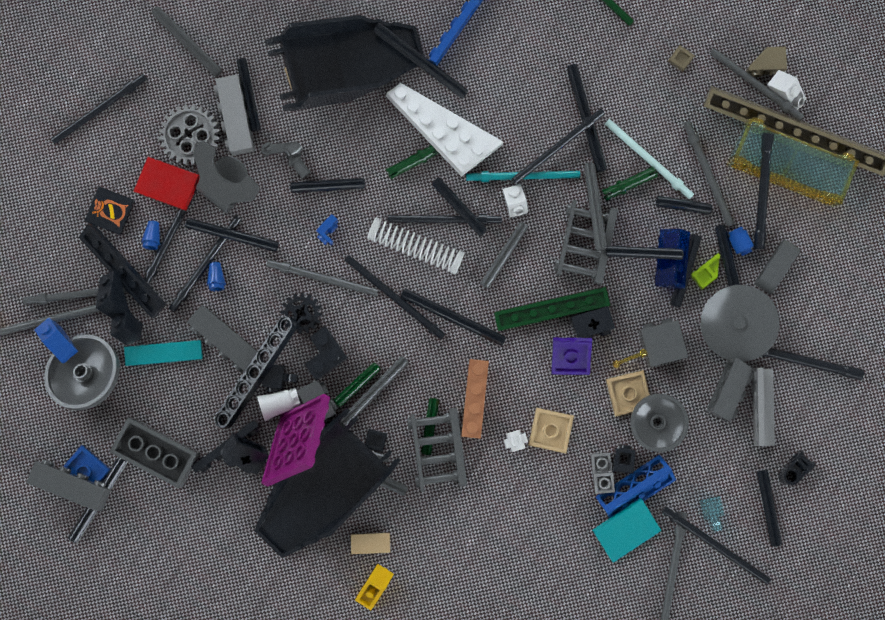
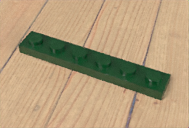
[494,287,610,331]

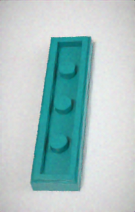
[124,340,203,366]

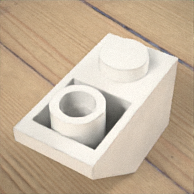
[767,70,806,110]

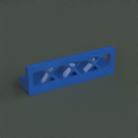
[596,455,676,518]

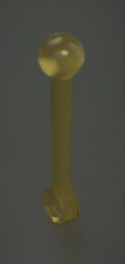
[612,349,647,368]

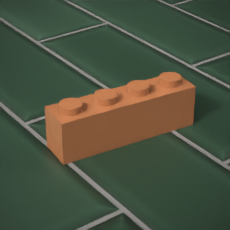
[461,359,489,439]

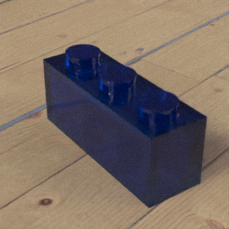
[655,229,690,289]

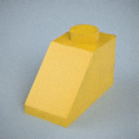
[355,564,394,610]

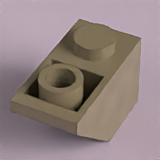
[746,46,787,77]

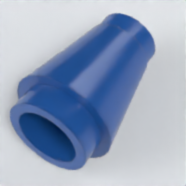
[141,221,160,250]
[207,262,226,292]

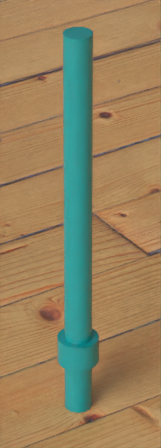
[466,171,580,182]

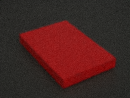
[134,157,200,211]

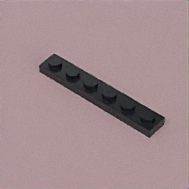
[79,223,166,318]

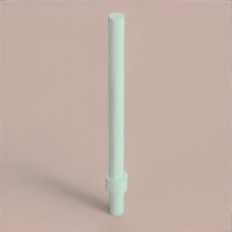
[604,119,694,199]

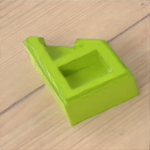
[690,253,720,290]

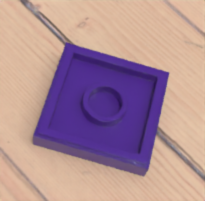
[551,337,592,375]

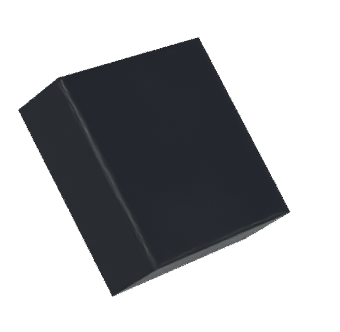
[365,429,388,452]

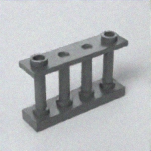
[554,199,618,286]
[407,408,467,492]

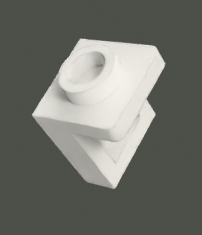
[503,184,528,217]

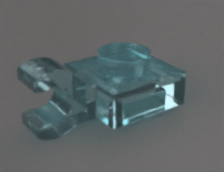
[700,496,724,531]

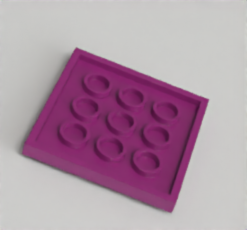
[261,394,330,487]

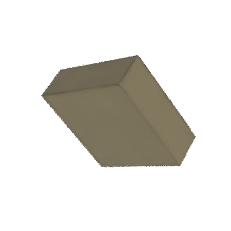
[668,45,695,72]

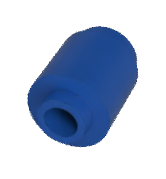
[728,227,754,256]

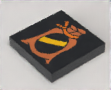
[85,186,135,235]

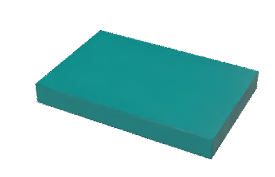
[592,498,661,563]

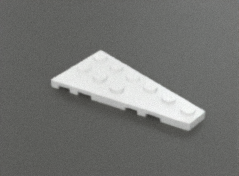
[386,83,504,177]

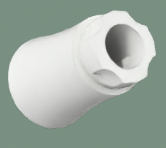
[257,388,301,421]

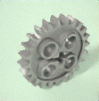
[158,104,221,166]

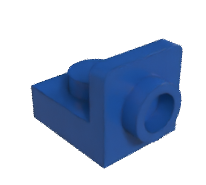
[316,214,339,246]

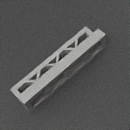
[752,368,775,446]

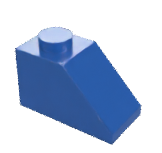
[34,317,78,364]

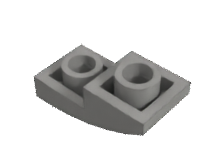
[590,452,615,494]

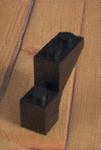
[95,271,143,345]

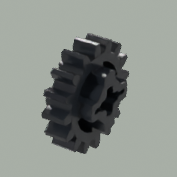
[280,292,323,335]

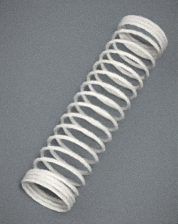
[367,217,464,274]

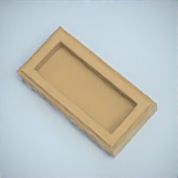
[351,533,390,554]

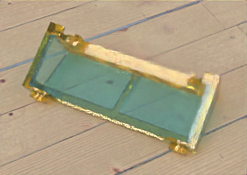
[726,117,859,207]

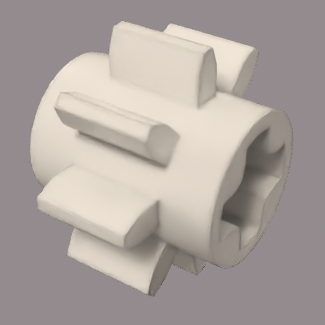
[504,430,528,452]

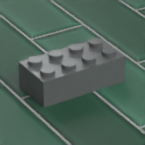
[109,417,201,488]

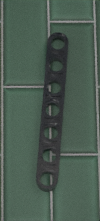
[215,316,297,429]

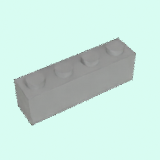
[214,74,255,156]

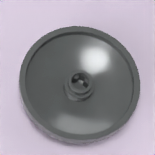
[701,285,779,362]
[44,334,120,411]

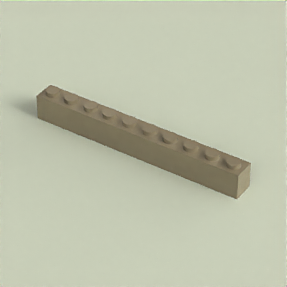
[703,86,885,176]

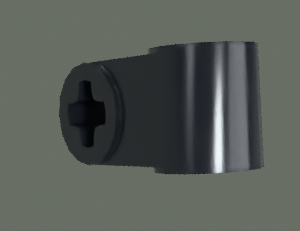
[778,450,816,485]

